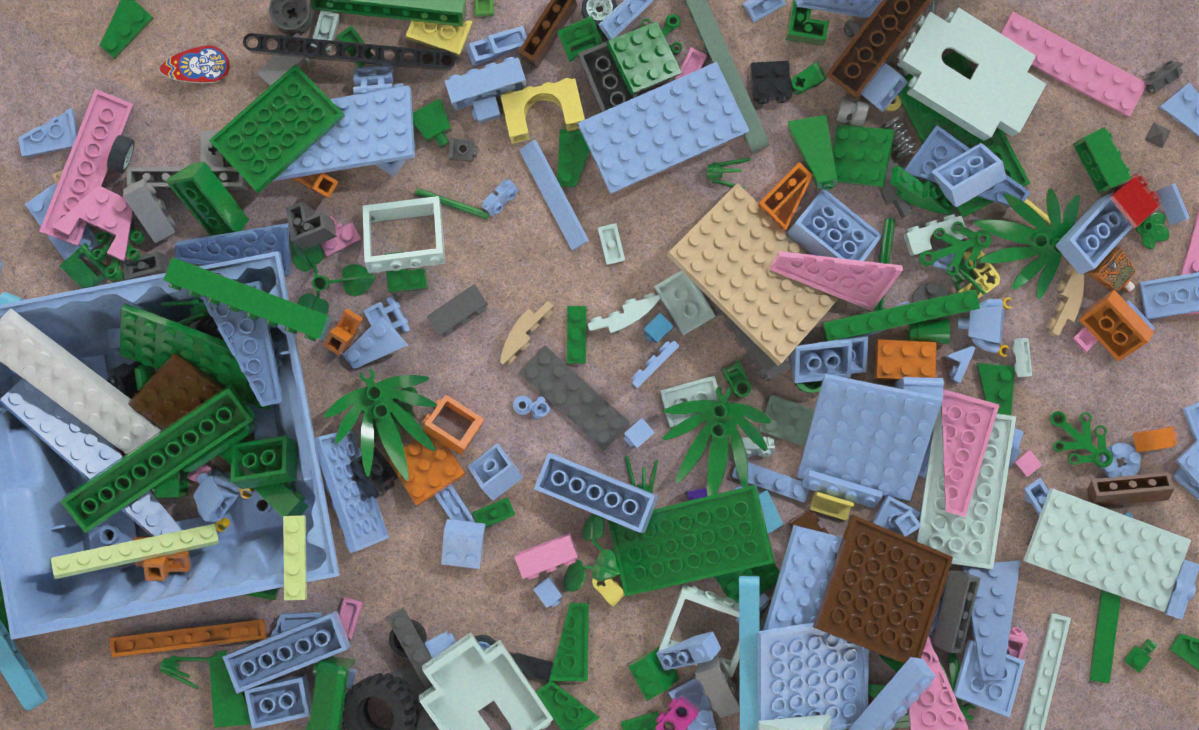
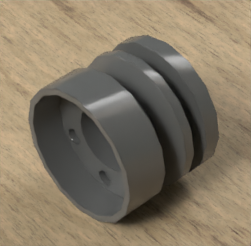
[269,0,314,36]

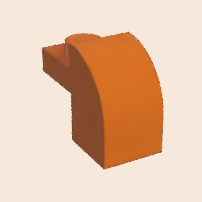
[293,173,338,198]
[323,308,363,356]
[1133,425,1177,452]
[143,551,191,581]

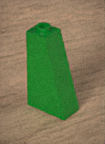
[787,115,837,190]
[209,650,251,728]

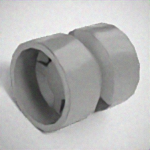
[835,97,869,127]

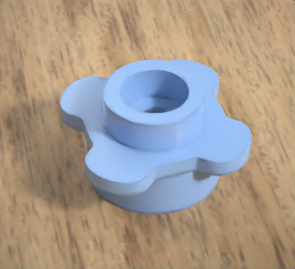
[528,396,550,419]

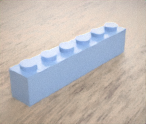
[848,657,936,730]

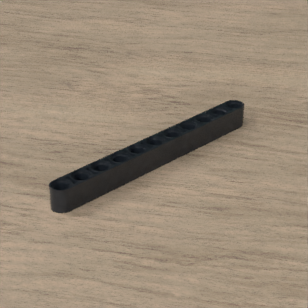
[243,33,456,71]

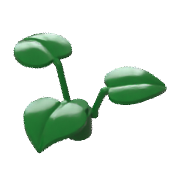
[291,243,376,315]
[564,513,620,592]

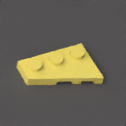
[406,21,473,57]

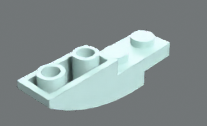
[588,293,660,334]

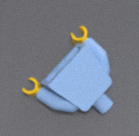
[958,297,1012,357]
[193,473,255,532]

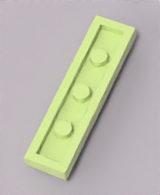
[283,516,307,600]

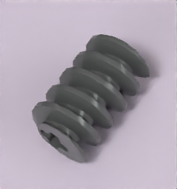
[881,116,917,160]

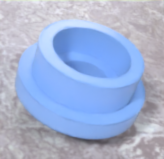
[513,396,532,415]

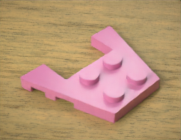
[53,185,134,262]

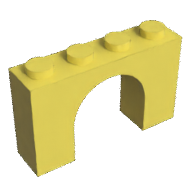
[501,78,585,144]

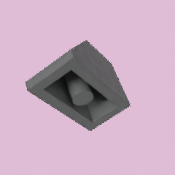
[122,251,169,280]

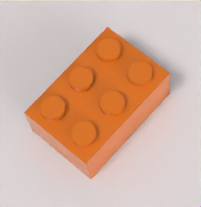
[1079,290,1154,362]
[873,339,936,382]

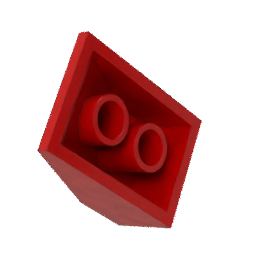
[1110,173,1160,229]

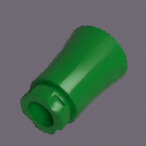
[908,318,950,345]

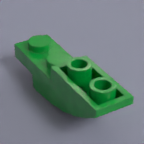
[891,166,953,215]

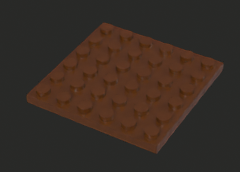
[813,515,953,664]

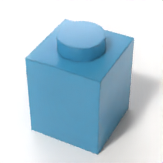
[643,313,673,343]

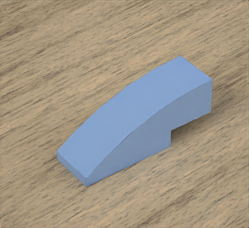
[466,26,527,66]

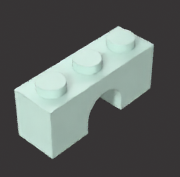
[903,214,968,257]

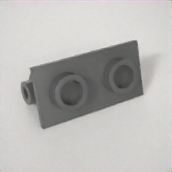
[1142,61,1183,94]

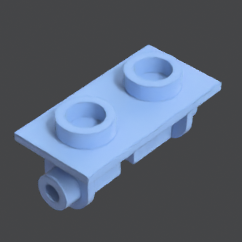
[481,179,519,217]

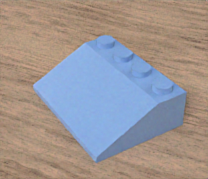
[786,189,883,261]

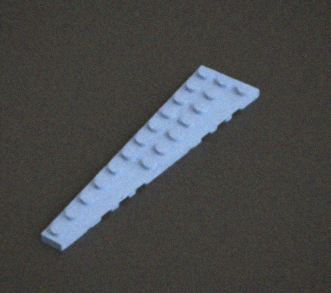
[0,378,191,552]

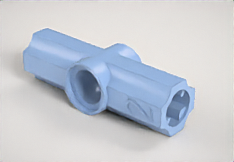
[1164,560,1199,620]

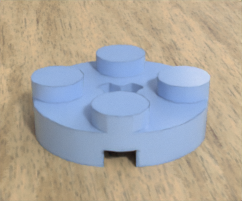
[1100,443,1141,478]

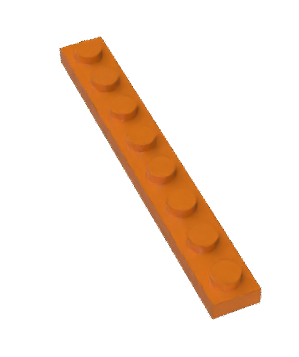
[110,618,267,657]

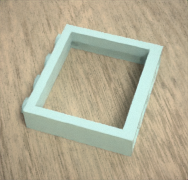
[363,196,446,273]
[659,584,740,677]

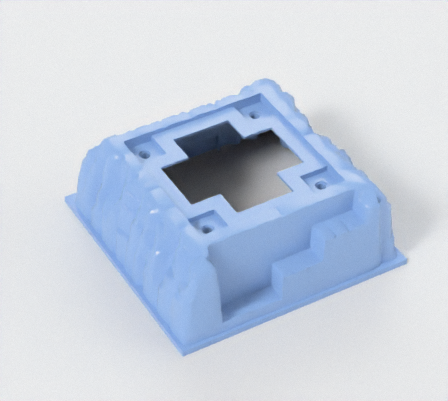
[0,251,340,640]

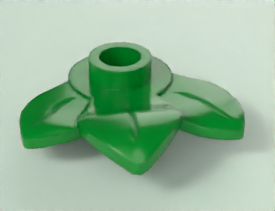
[1135,212,1170,250]

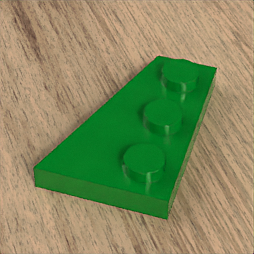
[557,129,590,188]
[1168,634,1199,672]
[535,681,600,730]

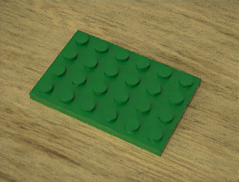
[209,64,345,193]

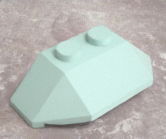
[758,714,832,730]

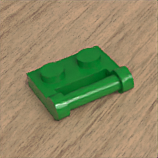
[557,15,603,62]
[59,243,108,289]

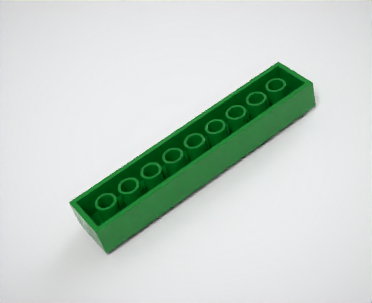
[60,384,255,533]

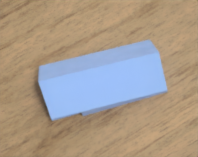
[788,336,868,383]

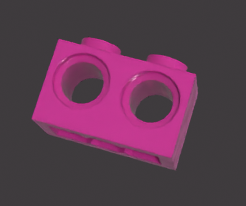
[655,695,699,730]

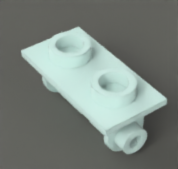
[742,437,775,458]

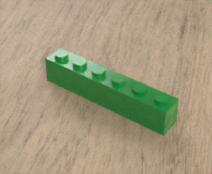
[220,438,309,517]

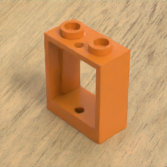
[422,395,485,456]

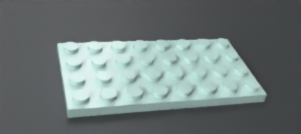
[917,406,1016,569]
[1023,488,1191,612]

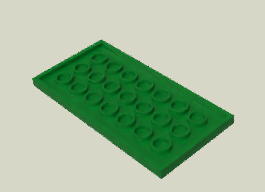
[898,51,1030,218]
[120,303,279,410]
[608,485,775,597]

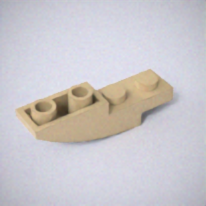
[1047,263,1084,336]
[500,301,554,365]

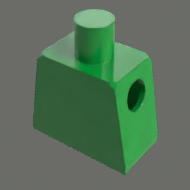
[412,98,452,148]

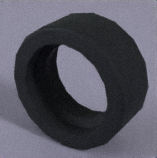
[389,619,427,658]

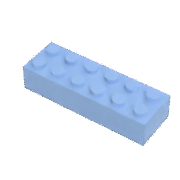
[534,453,659,533]
[223,610,351,693]

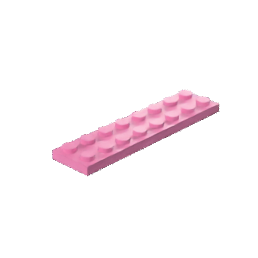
[1001,12,1147,117]
[39,89,133,246]

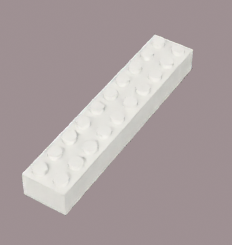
[0,309,163,454]

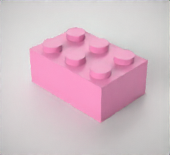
[514,533,578,580]

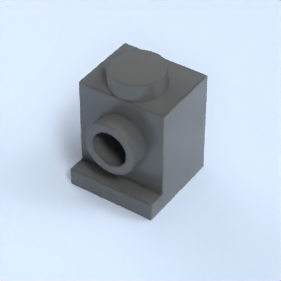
[449,138,478,162]

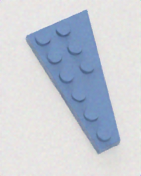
[904,125,1031,207]
[174,223,291,275]
[200,281,283,406]
[962,560,1021,682]

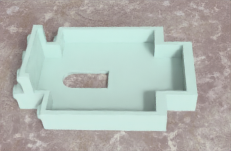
[897,8,1046,141]
[419,632,553,730]

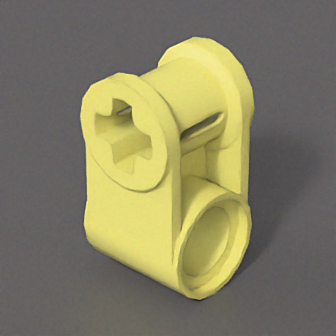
[592,577,625,607]

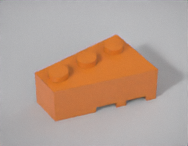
[758,162,813,231]

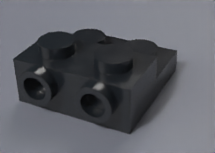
[751,60,792,104]
[107,361,142,399]
[349,447,398,499]

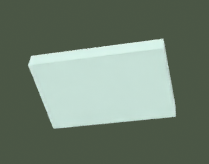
[654,270,716,336]
[660,376,719,427]

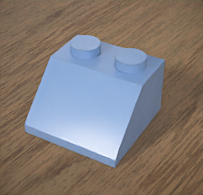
[468,443,523,501]

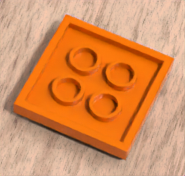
[387,433,466,506]

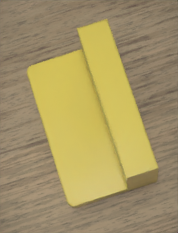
[809,491,855,521]

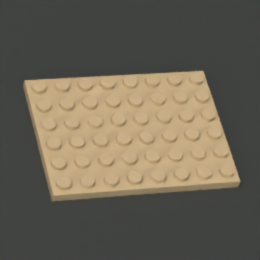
[666,183,839,366]

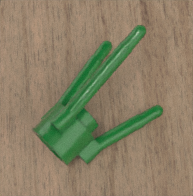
[707,158,751,190]
[950,263,986,295]
[161,299,209,326]
[625,455,658,493]
[160,655,209,689]

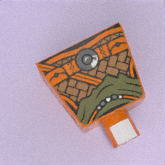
[1086,247,1136,293]

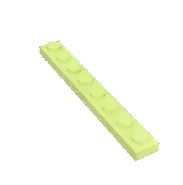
[51,524,219,579]

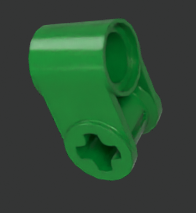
[791,62,827,95]
[721,360,751,398]

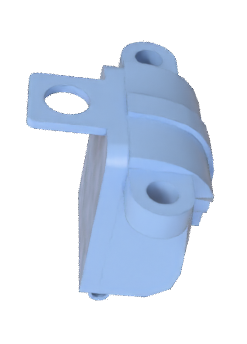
[893,377,944,404]

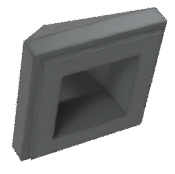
[1145,123,1171,148]

